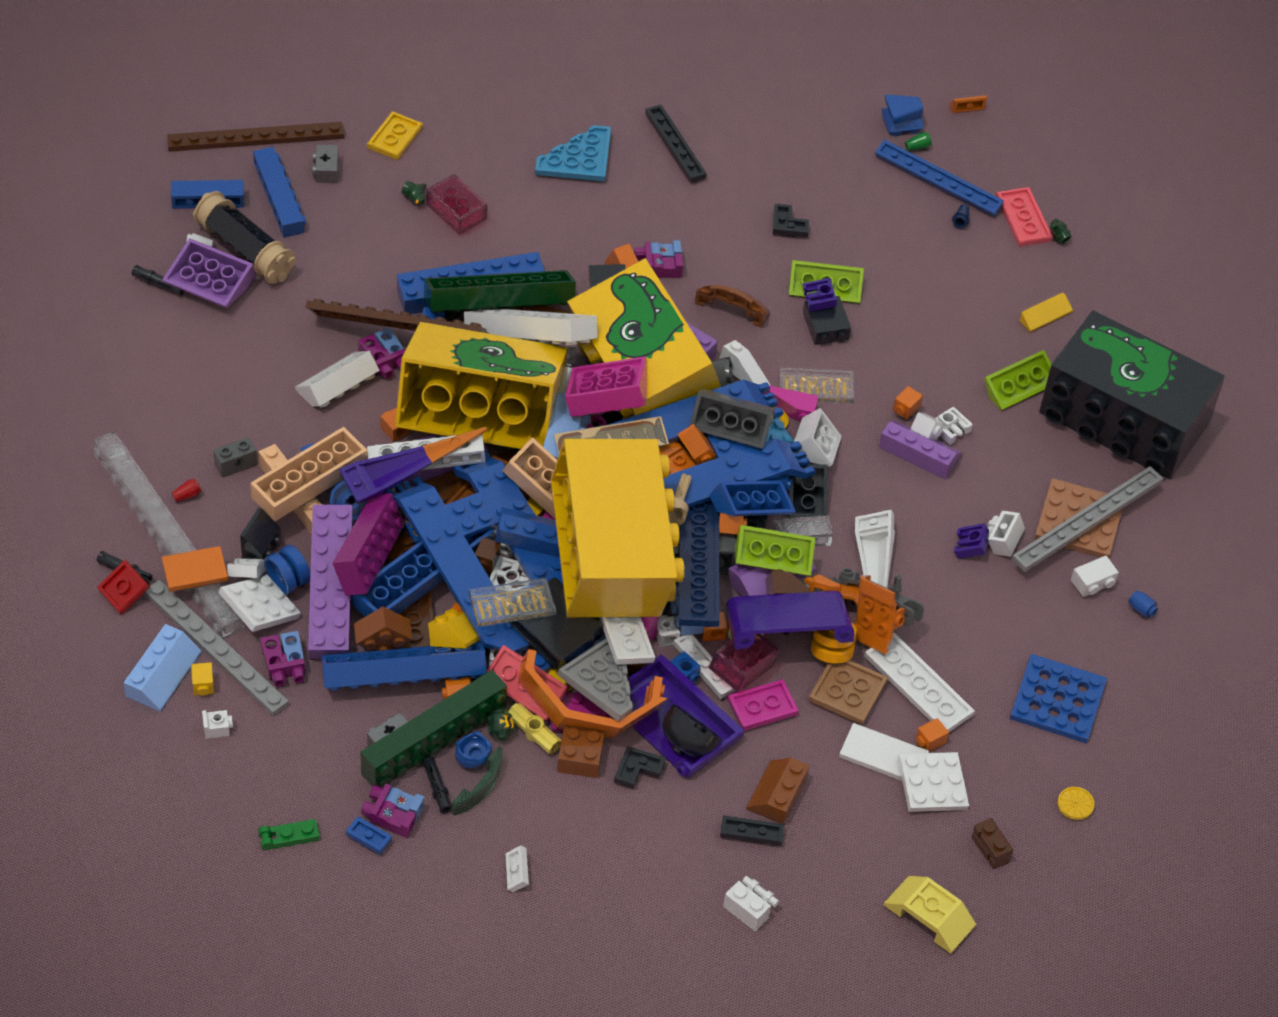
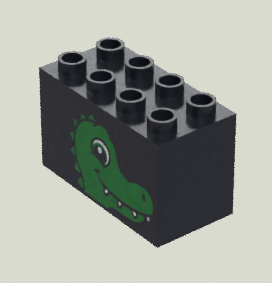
[1039,310,1225,480]

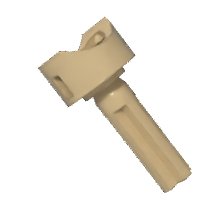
[668,473,692,526]

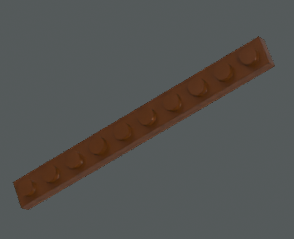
[167,121,344,152]

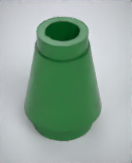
[905,132,932,151]

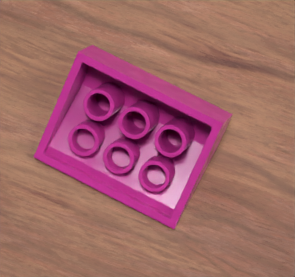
[565,356,647,417]

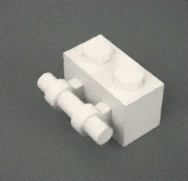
[987,511,1025,557]
[723,876,779,932]

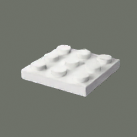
[219,575,301,632]
[898,752,969,812]

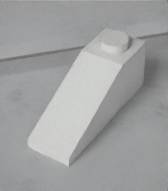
[719,340,771,386]

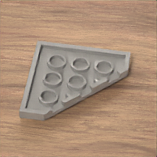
[557,638,633,721]

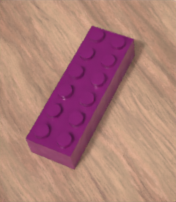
[333,493,404,596]

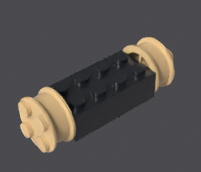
[193,191,297,284]

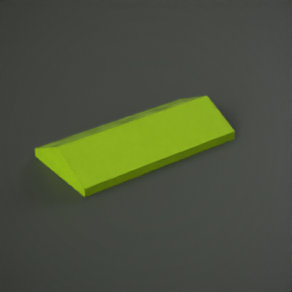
[789,260,864,304]
[984,350,1052,410]
[735,525,815,576]

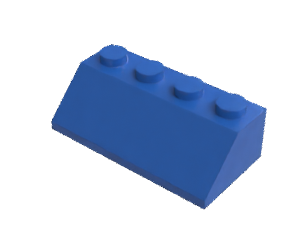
[709,480,796,516]
[495,507,560,557]

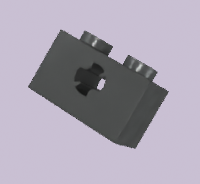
[213,437,257,478]

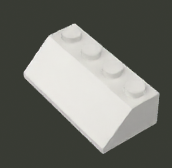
[295,351,380,408]

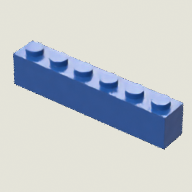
[253,147,306,238]

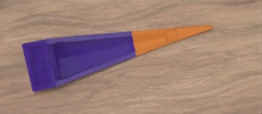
[340,427,487,504]

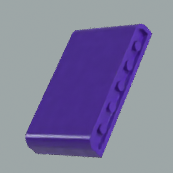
[726,591,854,649]
[627,654,744,778]

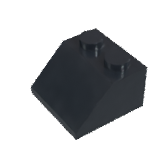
[240,507,282,560]

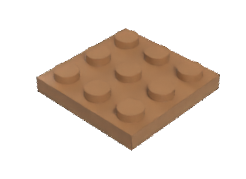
[808,660,888,725]

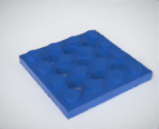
[1010,654,1107,744]

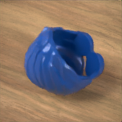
[455,731,493,769]

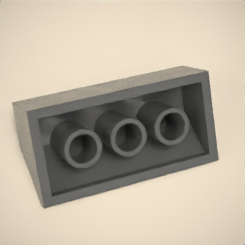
[690,388,775,449]

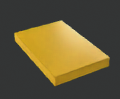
[367,111,423,160]

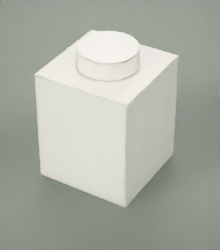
[911,412,944,440]

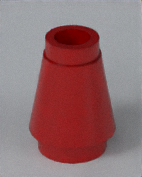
[171,478,202,503]

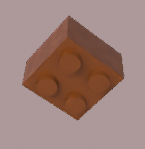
[354,606,413,651]
[557,725,605,778]

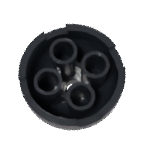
[662,704,722,758]

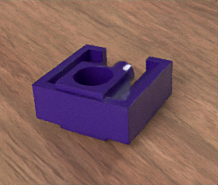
[802,278,837,312]
[954,523,989,559]

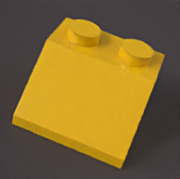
[428,609,480,649]

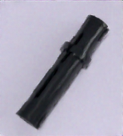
[131,265,184,296]
[97,551,153,585]
[422,757,453,814]

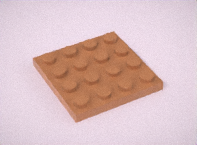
[1034,478,1123,559]

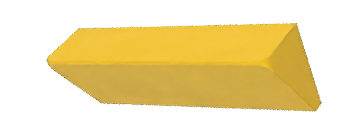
[1019,292,1073,332]

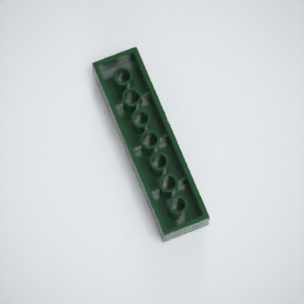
[424,270,576,313]
[360,670,507,787]

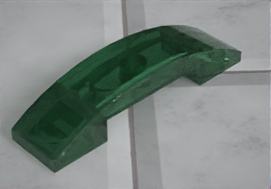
[452,746,503,816]

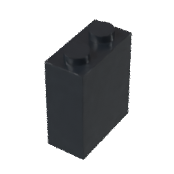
[803,296,851,345]

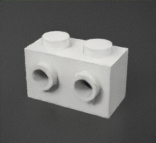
[1071,556,1119,597]

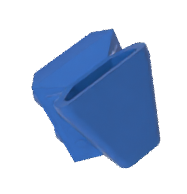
[881,94,923,136]

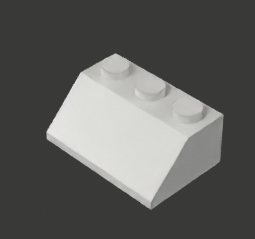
[794,408,842,467]

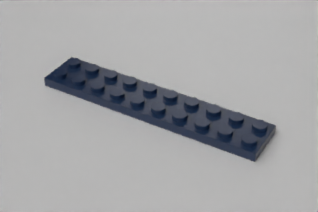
[679,500,720,627]

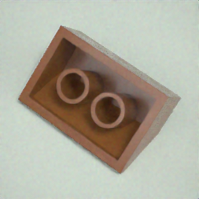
[746,757,810,824]

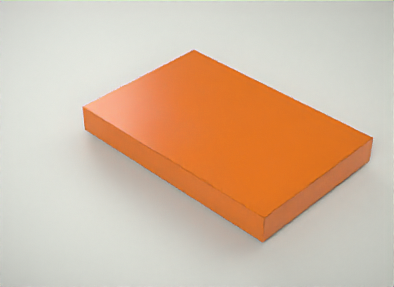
[162,546,228,592]

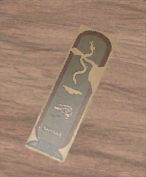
[554,416,669,453]

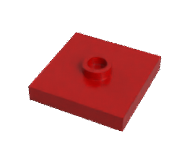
[97,560,150,615]

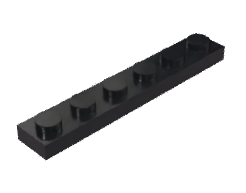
[645,104,707,183]

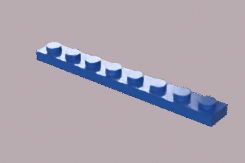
[875,139,1004,217]

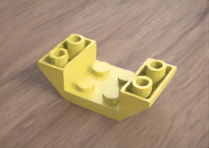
[884,876,976,954]

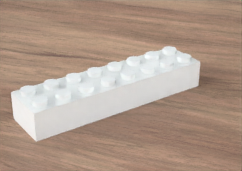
[464,308,598,345]

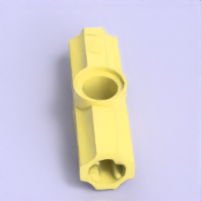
[507,703,562,754]

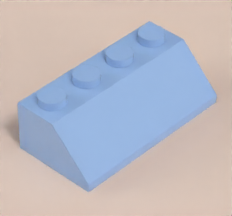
[543,393,591,459]
[123,624,202,712]

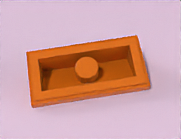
[949,95,987,113]

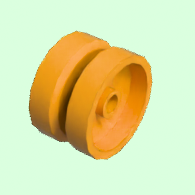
[811,622,857,663]

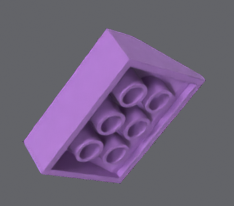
[162,238,256,308]

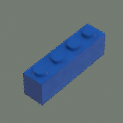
[171,180,244,209]

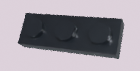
[720,815,784,846]

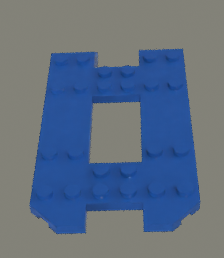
[609,380,816,508]
[384,451,563,653]

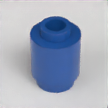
[1128,590,1158,618]

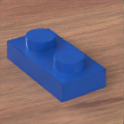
[346,816,392,855]

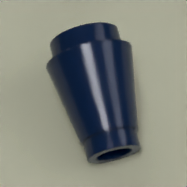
[952,204,970,228]

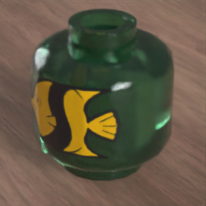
[487,709,515,741]

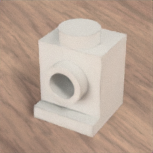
[656,615,680,648]
[202,710,233,739]

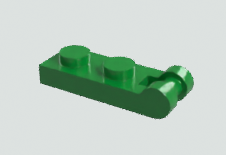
[258,819,320,850]

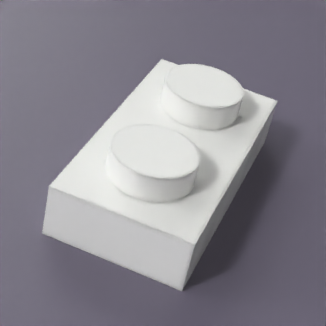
[505,845,529,892]

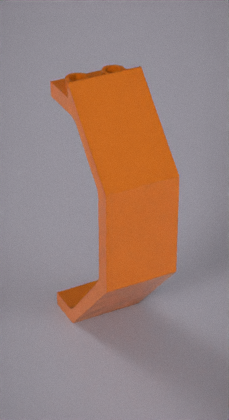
[518,649,668,739]

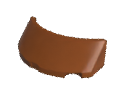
[695,285,770,328]

